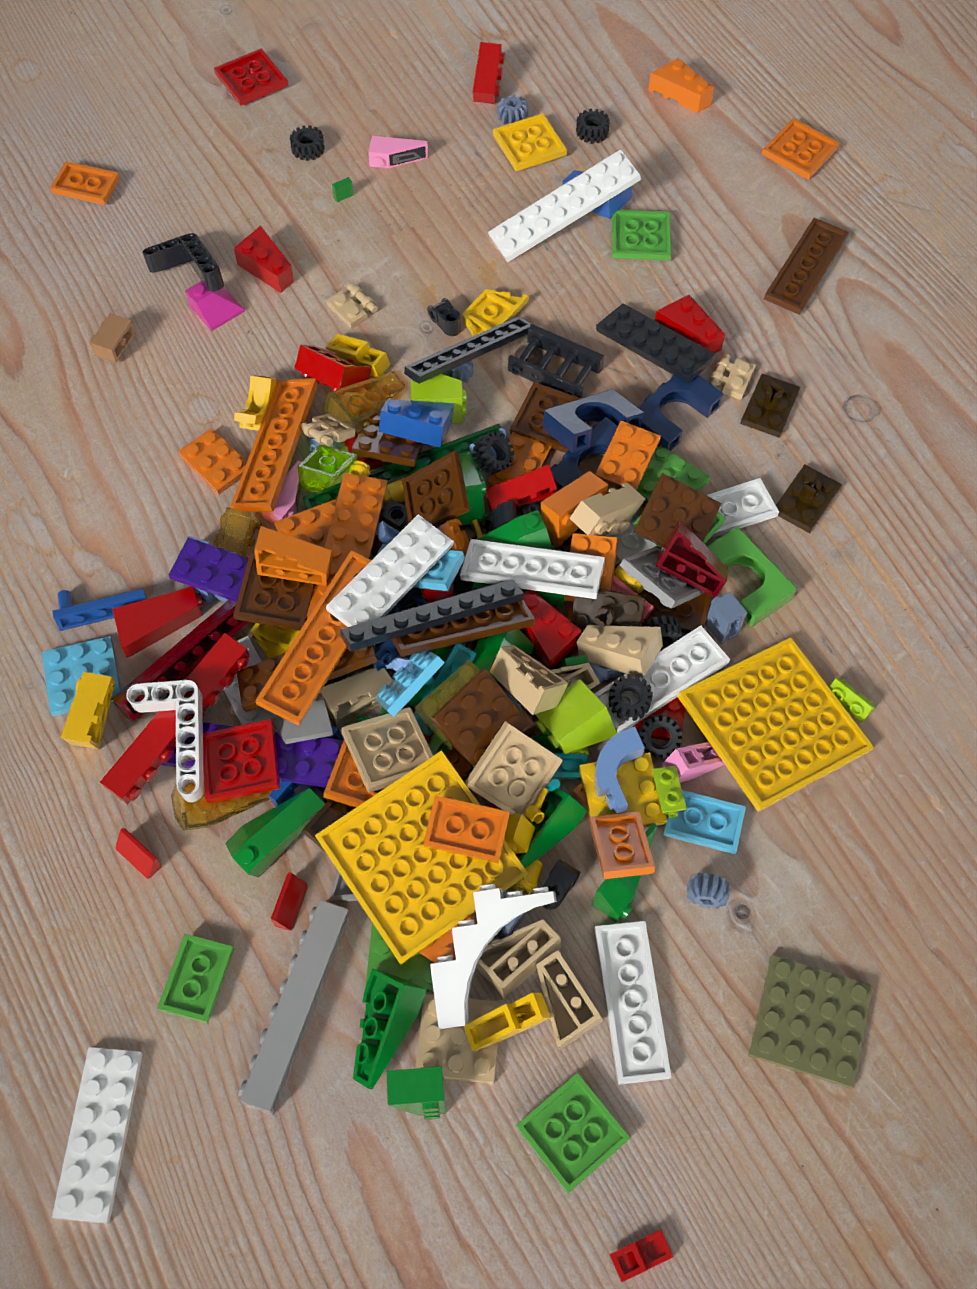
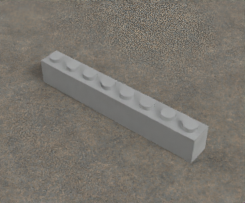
[238,900,350,1115]

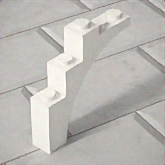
[430,884,557,1029]

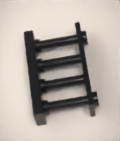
[508,324,604,398]

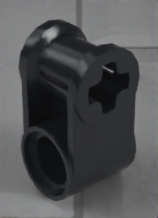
[427,298,461,336]
[481,501,518,535]
[542,859,581,910]

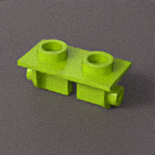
[829,678,875,722]
[652,766,687,818]

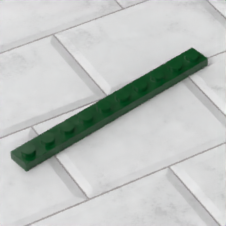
[302,424,507,510]

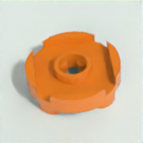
[440,519,469,564]

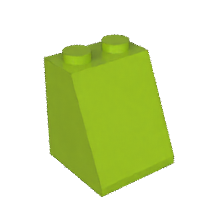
[411,374,467,424]
[535,679,617,754]

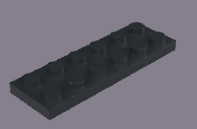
[596,303,716,383]

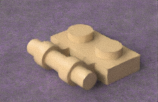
[326,283,378,329]
[710,353,756,400]
[301,413,355,446]

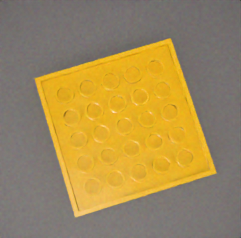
[677,637,874,812]
[315,750,529,965]

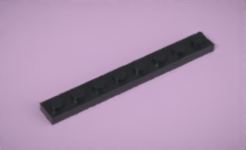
[404,316,531,384]
[340,579,524,652]

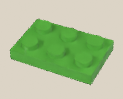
[157,934,234,1024]

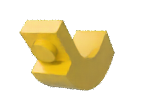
[234,375,277,431]

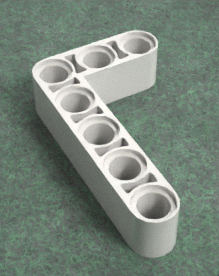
[126,680,204,802]

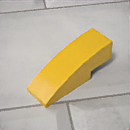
[326,333,391,378]
[463,992,552,1051]

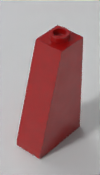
[112,587,204,658]

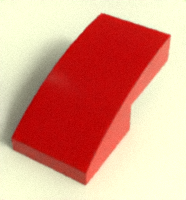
[609,1229,674,1282]

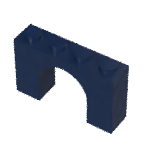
[636,375,724,451]
[543,389,644,453]
[550,417,618,491]

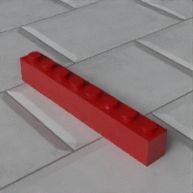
[100,633,250,805]

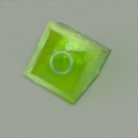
[297,444,358,493]

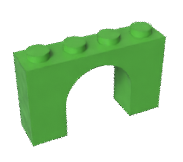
[707,527,796,627]

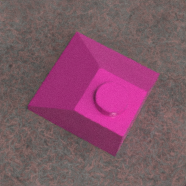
[185,281,245,331]

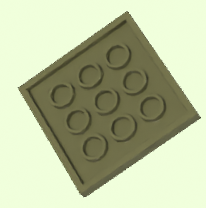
[748,955,873,1089]

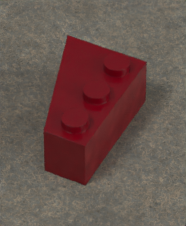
[655,520,728,597]

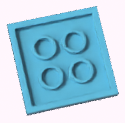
[42,636,121,716]
[375,650,445,717]

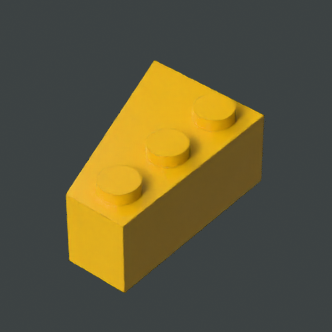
[61,672,116,750]

